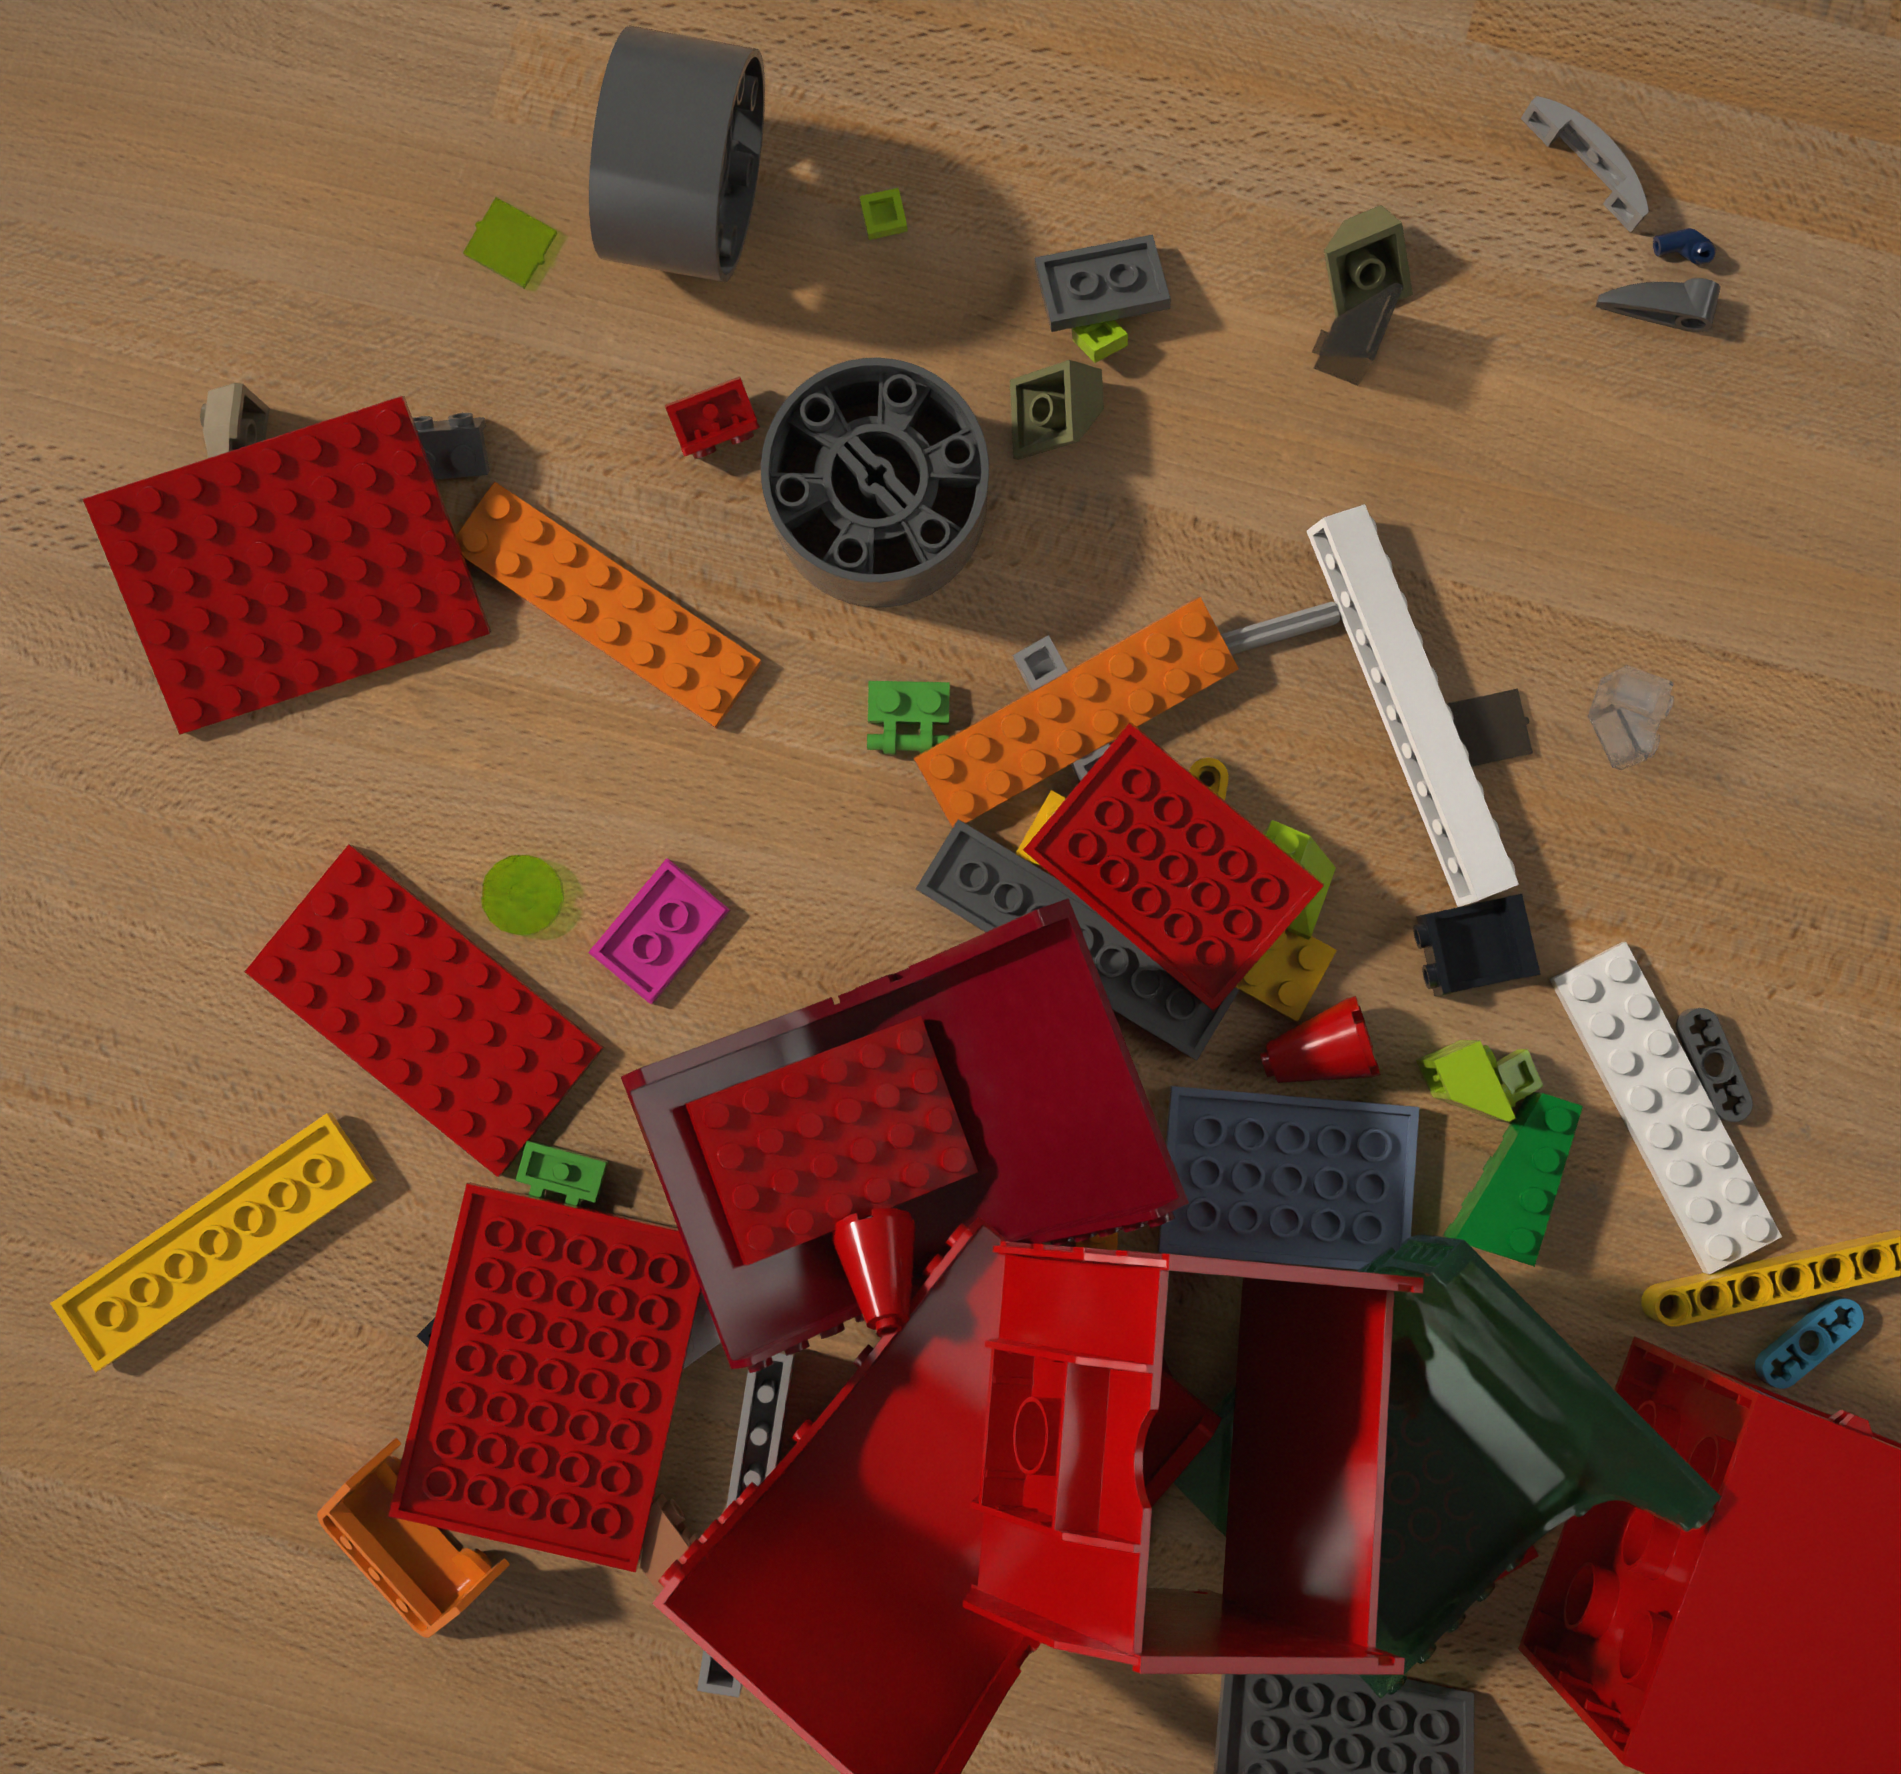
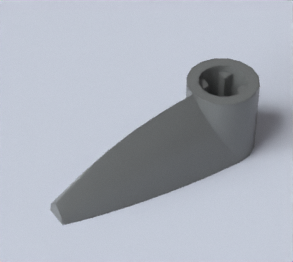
[1595,278,1721,332]

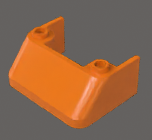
[317,1438,510,1638]

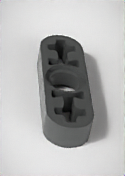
[1676,1008,1753,1122]

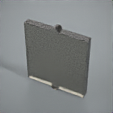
[1447,689,1533,767]

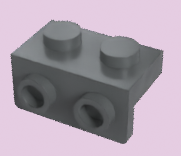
[413,413,490,479]

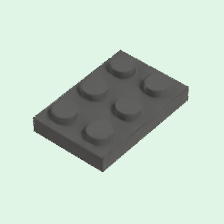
[1035,234,1171,332]

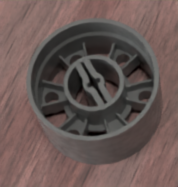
[589,25,765,282]
[761,357,989,608]

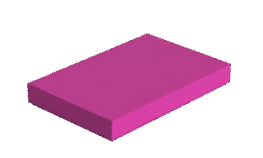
[588,858,731,1005]

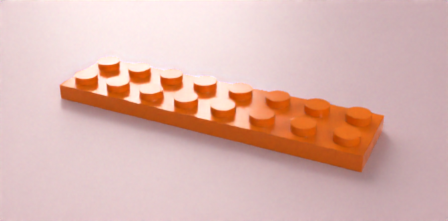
[456,481,762,729]
[913,597,1239,828]

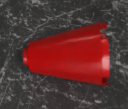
[1260,996,1381,1083]
[832,1208,916,1335]

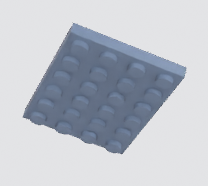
[1158,1086,1420,1274]

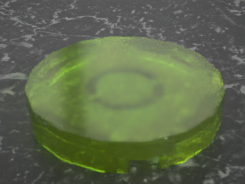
[481,855,564,936]

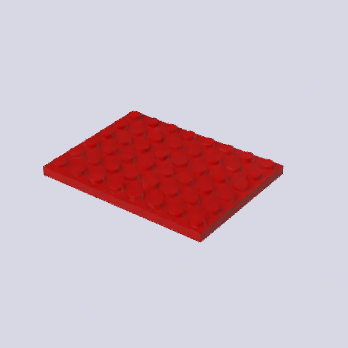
[83,396,491,735]
[388,1182,701,1572]

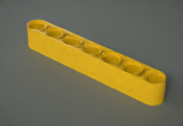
[1641,1230,1901,1326]

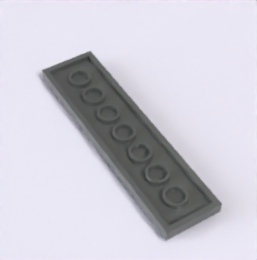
[916,819,1239,1061]

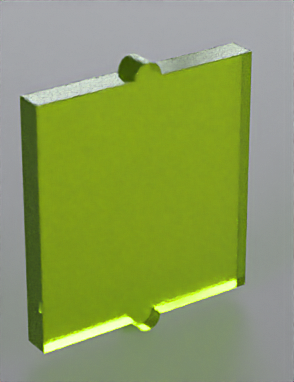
[463,197,557,289]

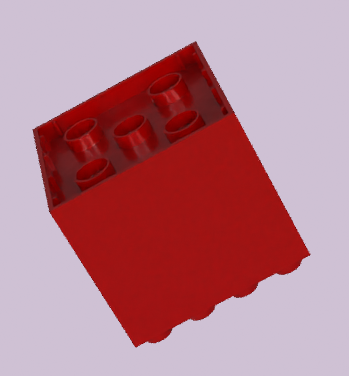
[1518,1336,1901,1774]

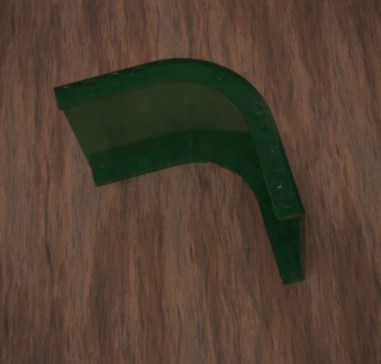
[1173,1235,1721,1699]

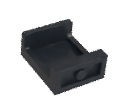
[1413,894,1541,996]

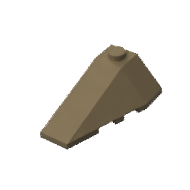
[200,383,270,458]

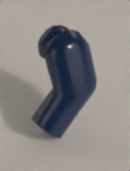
[1653,228,1716,264]

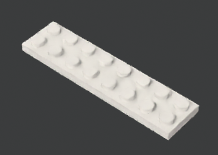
[1549,942,1782,1275]

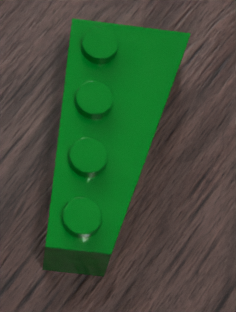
[1443,1092,1583,1267]

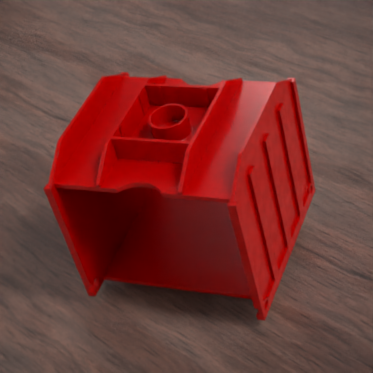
[963,1241,1424,1675]

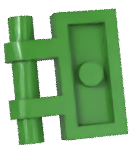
[867,681,950,754]
[515,1140,609,1207]

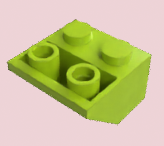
[1416,1040,1516,1122]

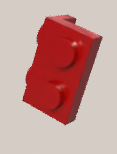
[665,376,760,459]

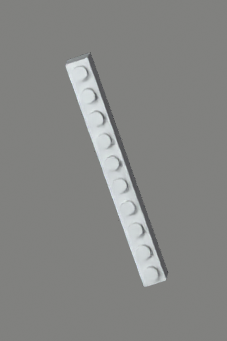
[1307,504,1519,907]

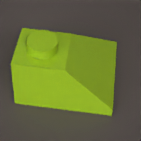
[1263,820,1336,940]

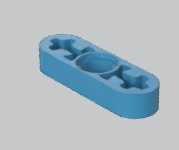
[1755,1296,1864,1389]

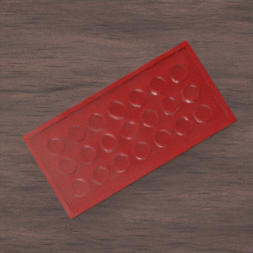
[244,844,604,1177]

